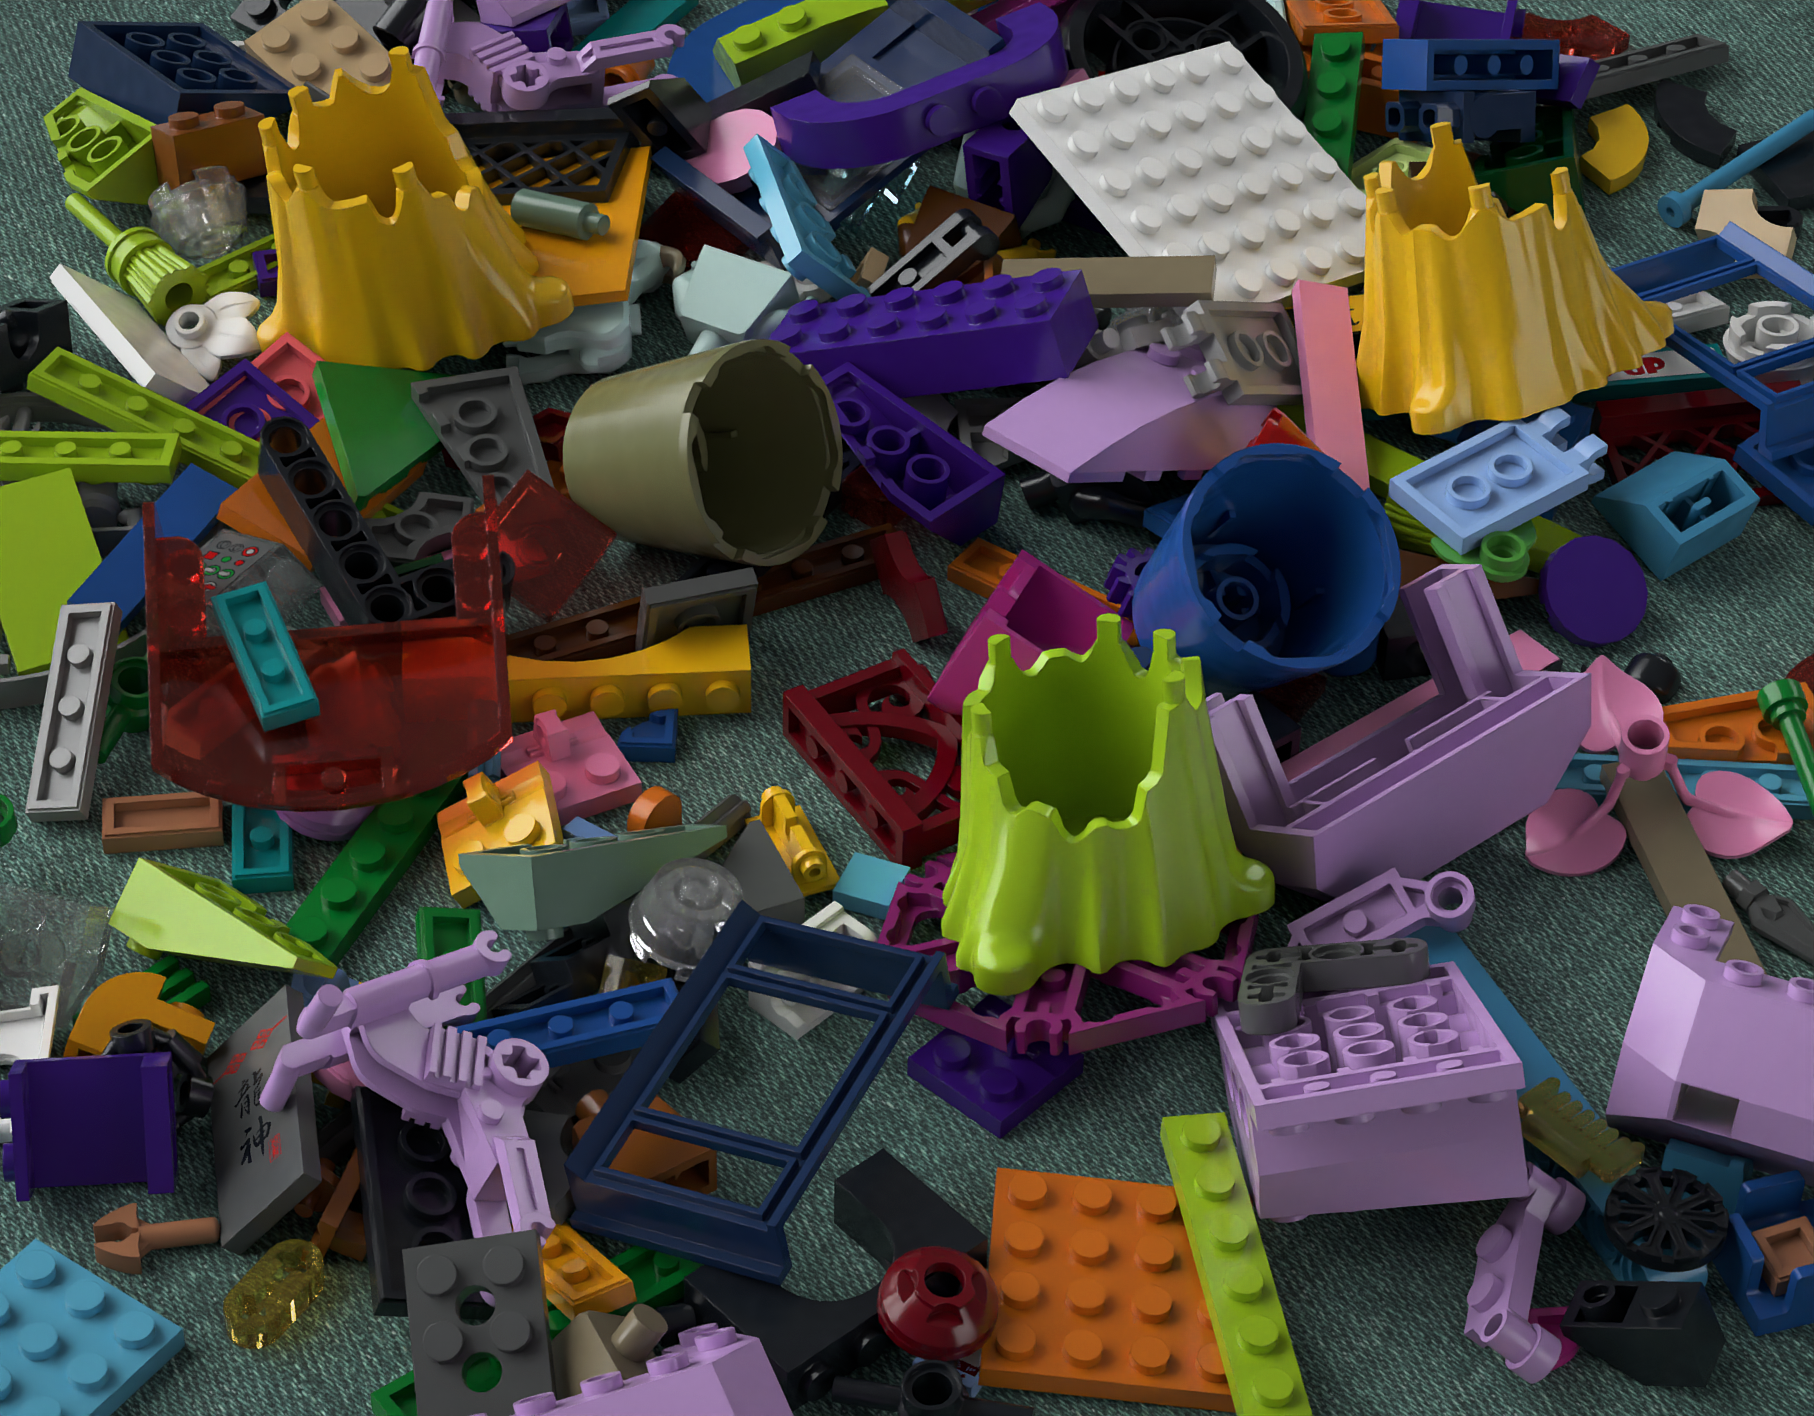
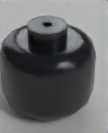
[1624,652,1681,704]

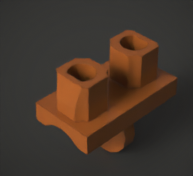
[294,1147,367,1264]

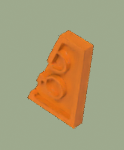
[1662,682,1814,765]

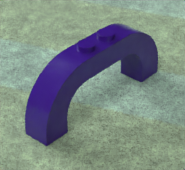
[770,2,1069,169]

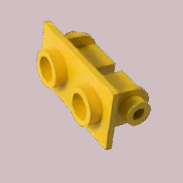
[745,786,840,897]

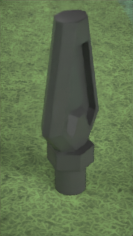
[1722,870,1814,965]

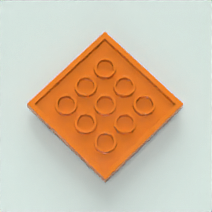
[978,1167,1253,1413]

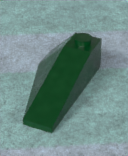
[1474,105,1585,221]

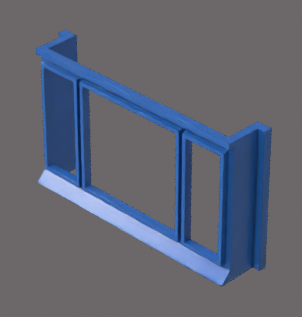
[1611,221,1814,462]

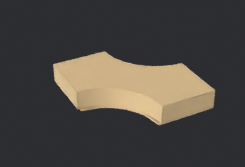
[1695,189,1797,279]

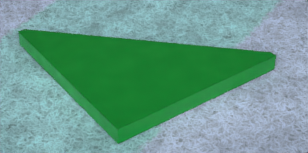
[312,361,456,511]

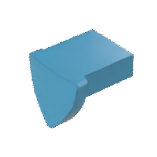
[1661,1138,1754,1214]

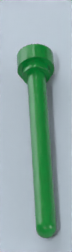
[1757,679,1814,816]

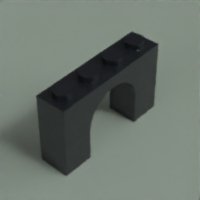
[684,1148,988,1412]

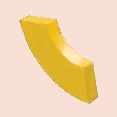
[1580,104,1649,195]

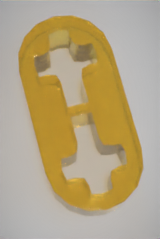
[223,1239,325,1349]

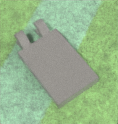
[1160,300,1303,405]

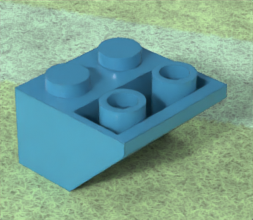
[1591,451,1760,581]

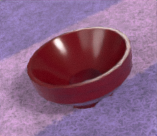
[876,1246,999,1361]

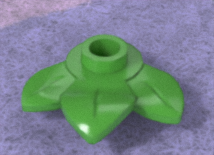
[1430,520,1537,583]

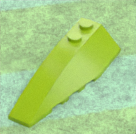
[712,0,996,89]

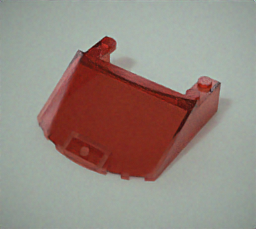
[142,475,513,812]

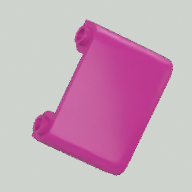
[927,549,1134,716]

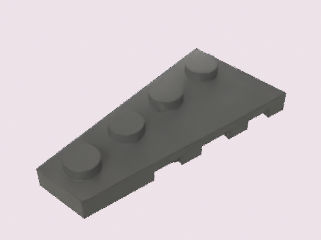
[411,366,564,543]

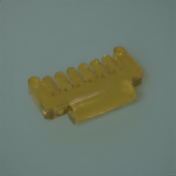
[1518,1077,1645,1183]

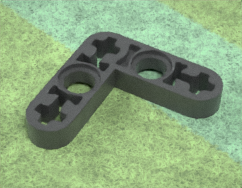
[1237,938,1431,1035]

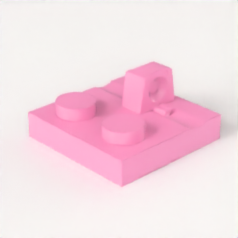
[500,709,642,826]

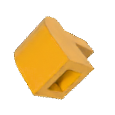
[63,972,216,1058]

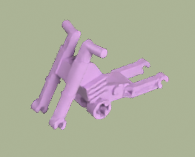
[411,0,685,112]
[259,930,556,1308]

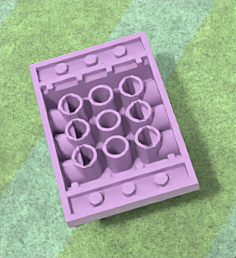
[1210,961,1530,1223]

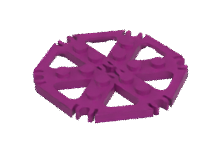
[877,852,1259,1056]

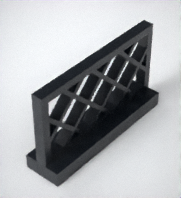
[444,107,640,206]

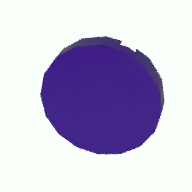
[1538,535,1648,648]

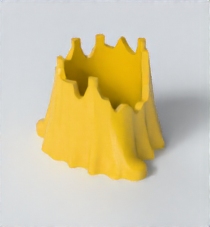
[256,46,574,371]
[1356,122,1675,435]

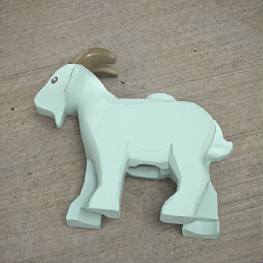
[504,239,687,386]

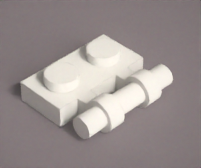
[1072,315,1173,372]

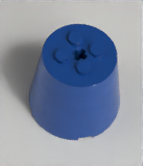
[1132,443,1401,700]

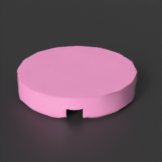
[685,108,781,194]

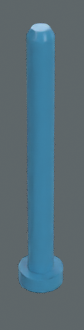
[1657,109,1814,228]

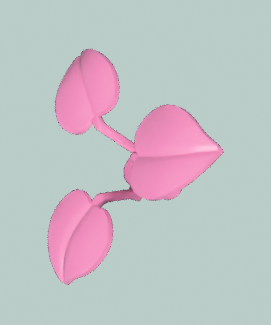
[1525,655,1793,877]

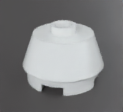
[1723,301,1814,385]

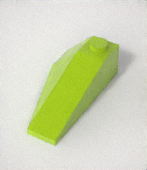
[43,87,179,206]
[108,857,338,979]

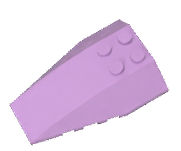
[982,343,1278,483]

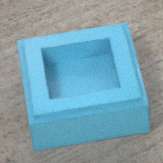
[833,852,911,920]

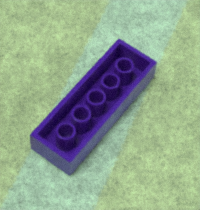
[768,268,1099,398]

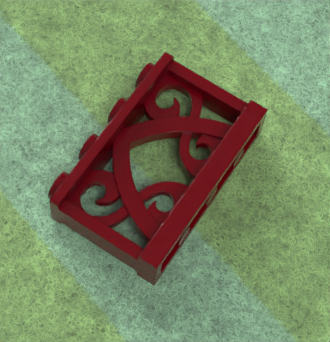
[783,648,962,870]

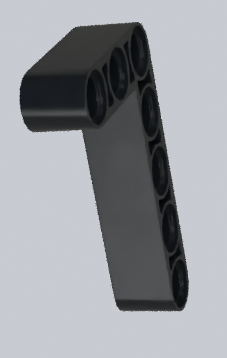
[257,416,516,659]

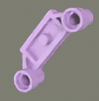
[1286,867,1476,947]
[1464,1162,1586,1384]

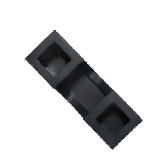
[0,298,73,393]

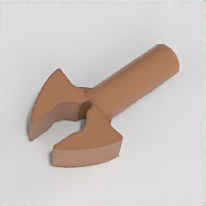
[93,1203,220,1274]

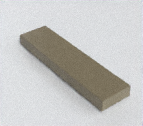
[1001,255,1217,308]

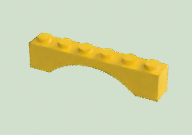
[403,624,751,727]

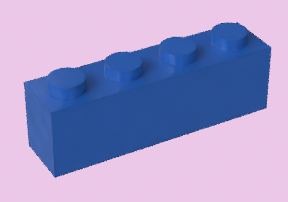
[1382,39,1560,91]

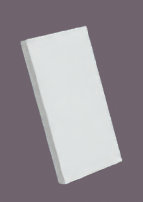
[50,263,210,406]

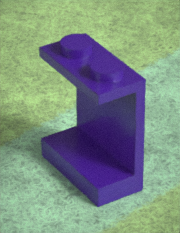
[0,1052,179,1202]

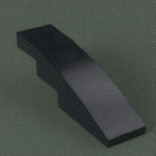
[491,866,696,1018]

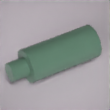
[510,188,610,240]

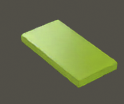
[0,468,129,676]

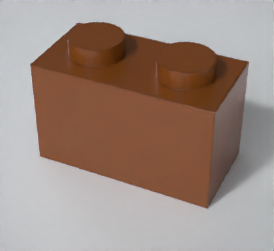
[150,101,268,196]

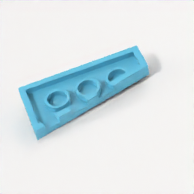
[743,134,871,301]

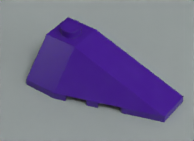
[822,361,1006,546]

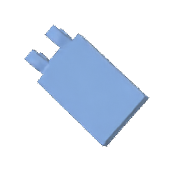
[1388,406,1608,555]

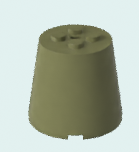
[563,339,843,566]

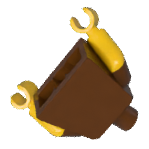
[897,185,1056,263]

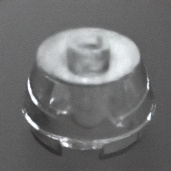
[147,166,248,261]
[628,858,744,982]

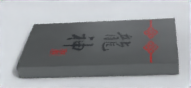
[207,985,322,1256]

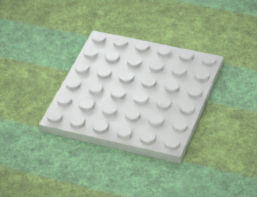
[1009,41,1367,319]

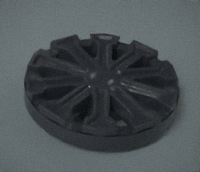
[1603,1166,1729,1272]

